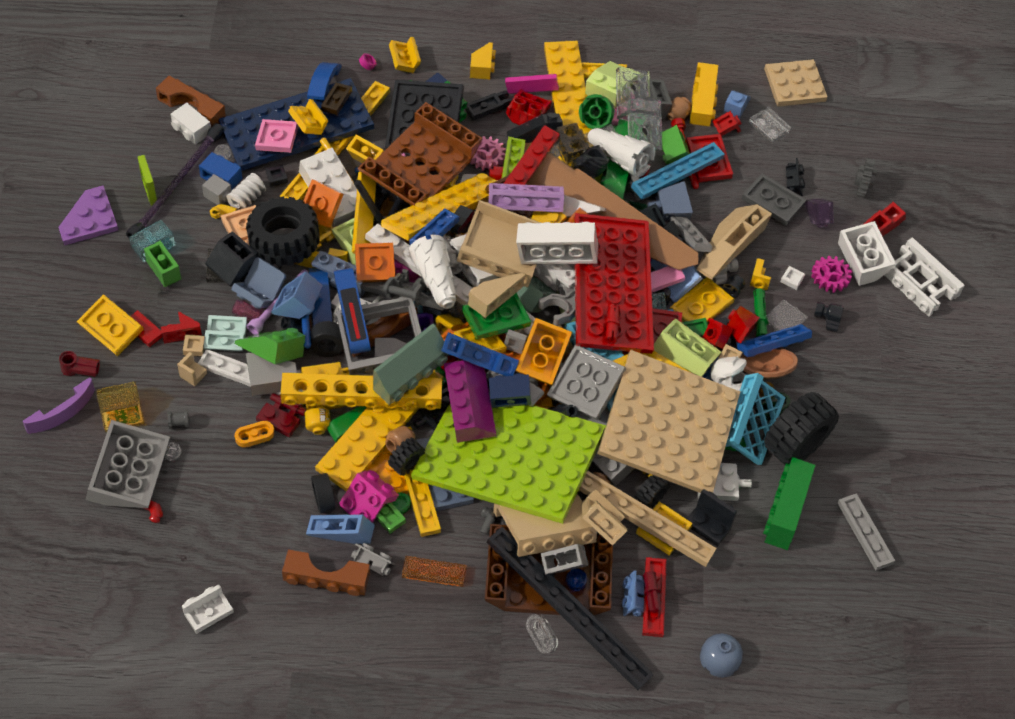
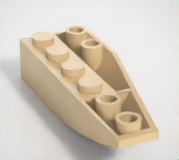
[697,204,772,280]

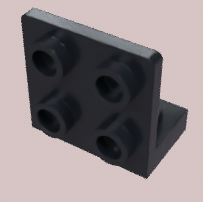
[687,489,737,547]

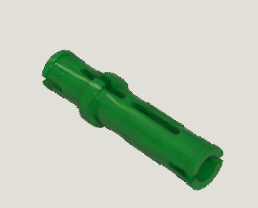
[753,288,769,337]

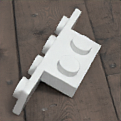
[533,264,575,291]

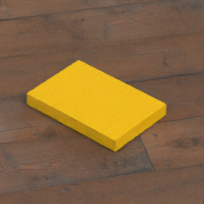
[669,277,735,324]
[77,294,144,356]

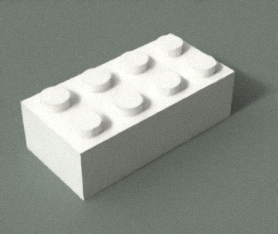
[299,148,357,228]
[516,222,598,264]

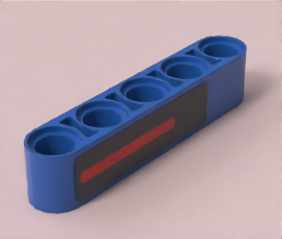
[334,267,371,354]

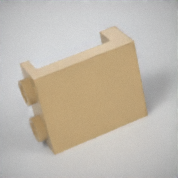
[582,489,627,545]

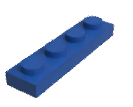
[737,324,812,357]

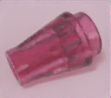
[232,299,262,320]

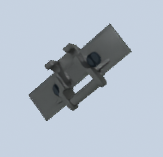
[360,269,444,310]

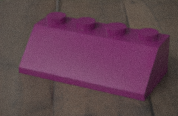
[444,360,497,443]

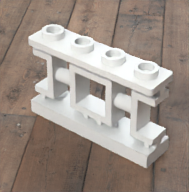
[884,237,965,316]

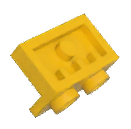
[288,99,328,135]

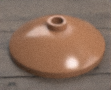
[741,348,798,380]

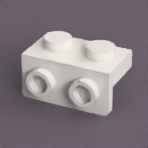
[182,585,234,634]

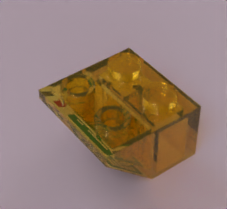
[96,381,145,432]

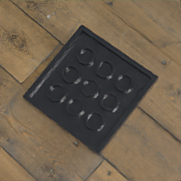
[385,80,464,149]

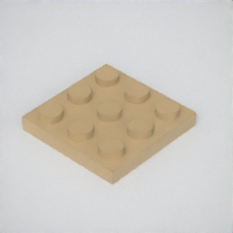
[764,59,827,107]

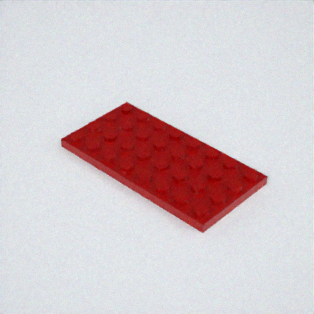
[574,213,654,354]

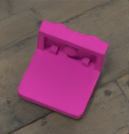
[339,470,399,523]

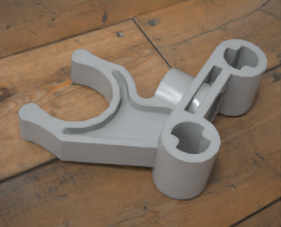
[539,264,575,326]

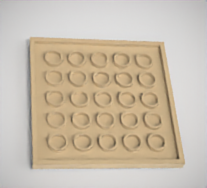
[597,350,740,493]

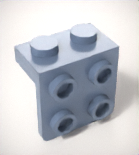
[231,257,286,309]

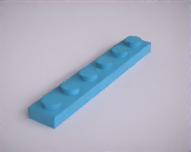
[631,142,725,199]

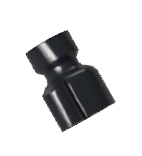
[814,302,844,332]

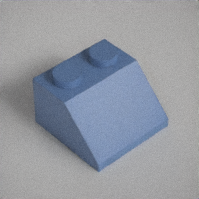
[271,271,323,319]

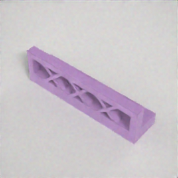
[488,183,564,212]

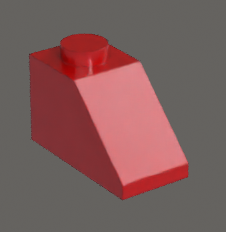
[727,306,760,344]

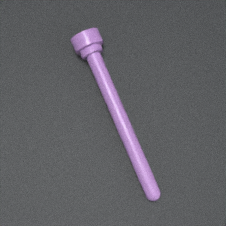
[247,269,308,335]

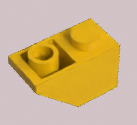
[470,42,496,80]

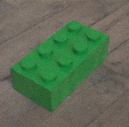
[763,457,815,550]

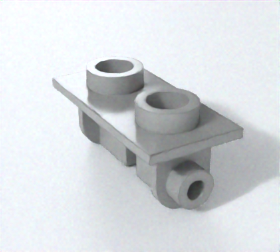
[351,542,396,576]

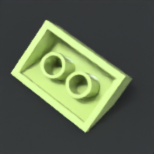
[654,318,721,377]

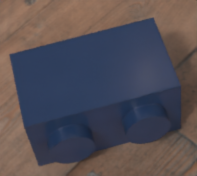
[489,374,531,408]

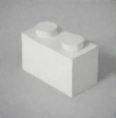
[171,103,211,145]

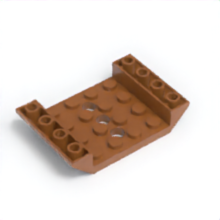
[358,102,482,206]

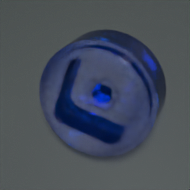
[566,569,587,591]

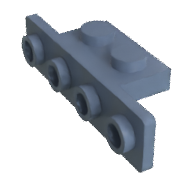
[312,251,365,298]

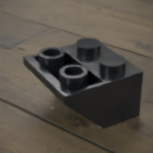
[205,231,258,287]

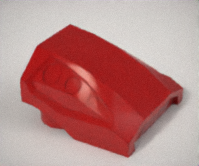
[506,90,552,125]

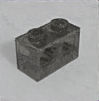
[556,123,590,165]

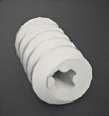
[226,173,266,210]

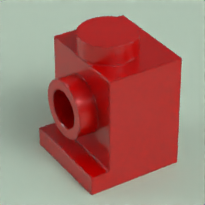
[702,318,733,349]

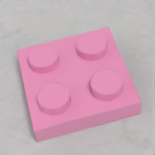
[255,119,298,153]

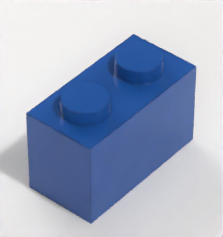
[199,152,243,191]

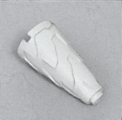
[588,128,655,177]
[408,235,456,309]

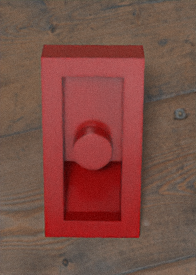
[161,312,202,344]

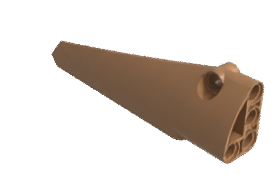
[527,152,698,270]

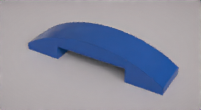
[307,62,342,100]
[308,267,332,326]
[441,332,519,376]

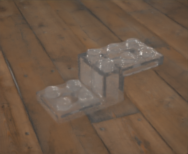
[616,67,662,151]

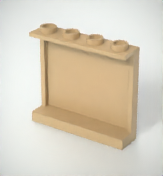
[456,200,541,287]
[493,494,597,557]

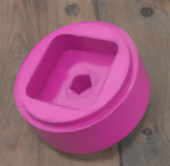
[359,53,377,70]

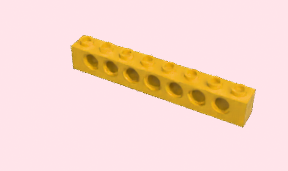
[281,373,442,410]

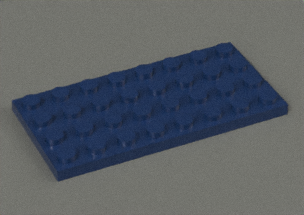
[219,78,375,171]

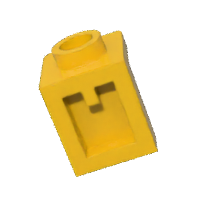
[750,258,771,290]

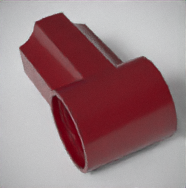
[59,351,100,377]

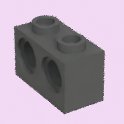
[641,79,672,119]

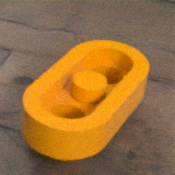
[235,421,274,447]

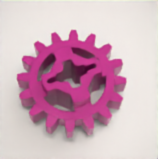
[811,256,852,293]

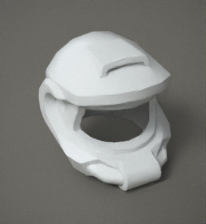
[711,356,747,391]

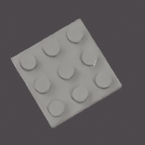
[547,344,627,420]

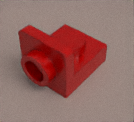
[712,111,741,136]

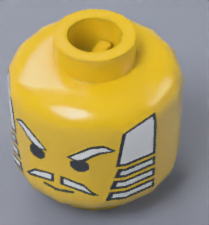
[305,404,331,435]

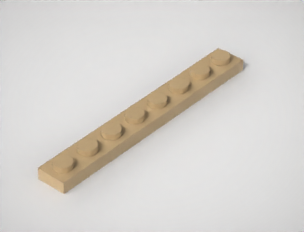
[579,471,717,567]

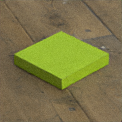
[138,155,158,206]

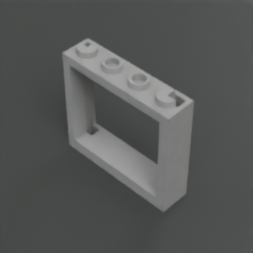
[336,296,421,376]

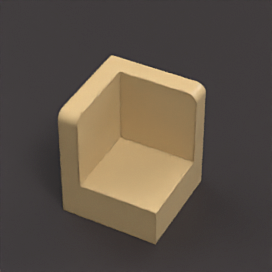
[177,352,207,386]

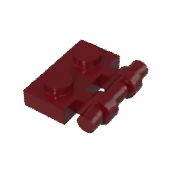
[256,393,307,438]

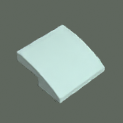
[204,315,247,352]

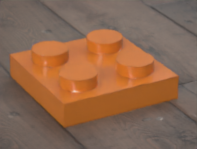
[303,179,344,228]
[355,242,395,283]

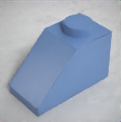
[723,90,751,120]

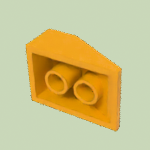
[515,318,572,386]

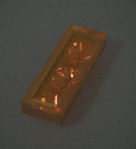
[402,556,467,587]

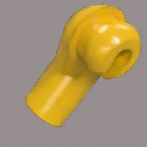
[210,204,238,219]

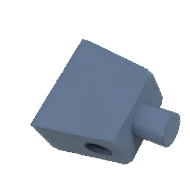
[648,181,693,220]

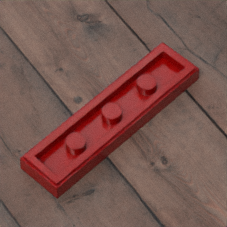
[642,557,667,638]

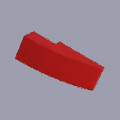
[862,202,906,237]

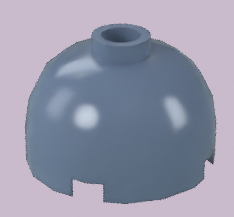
[700,633,743,678]

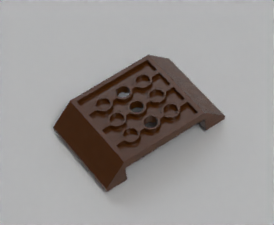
[485,524,613,615]

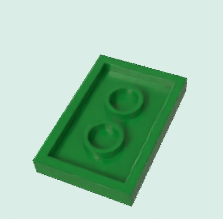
[462,293,531,340]

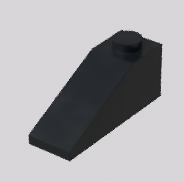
[507,112,563,143]

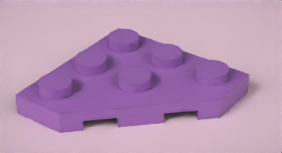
[58,186,119,246]

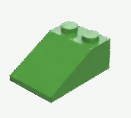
[234,328,306,364]

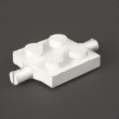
[698,463,752,501]

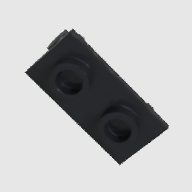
[786,158,805,196]

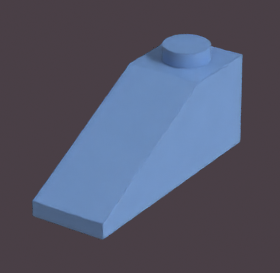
[306,514,375,544]

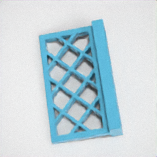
[726,373,785,465]

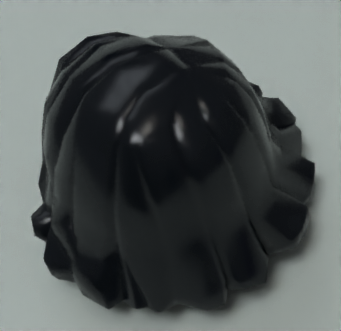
[571,145,609,178]

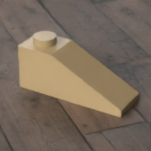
[468,272,525,318]

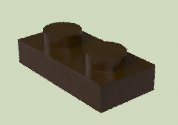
[321,82,353,115]

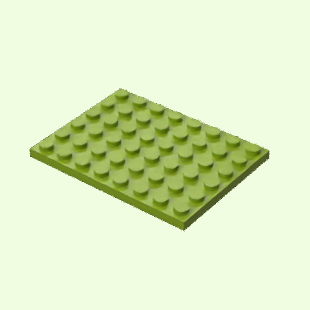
[411,393,606,524]

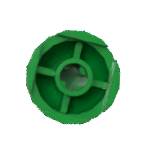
[579,94,615,129]

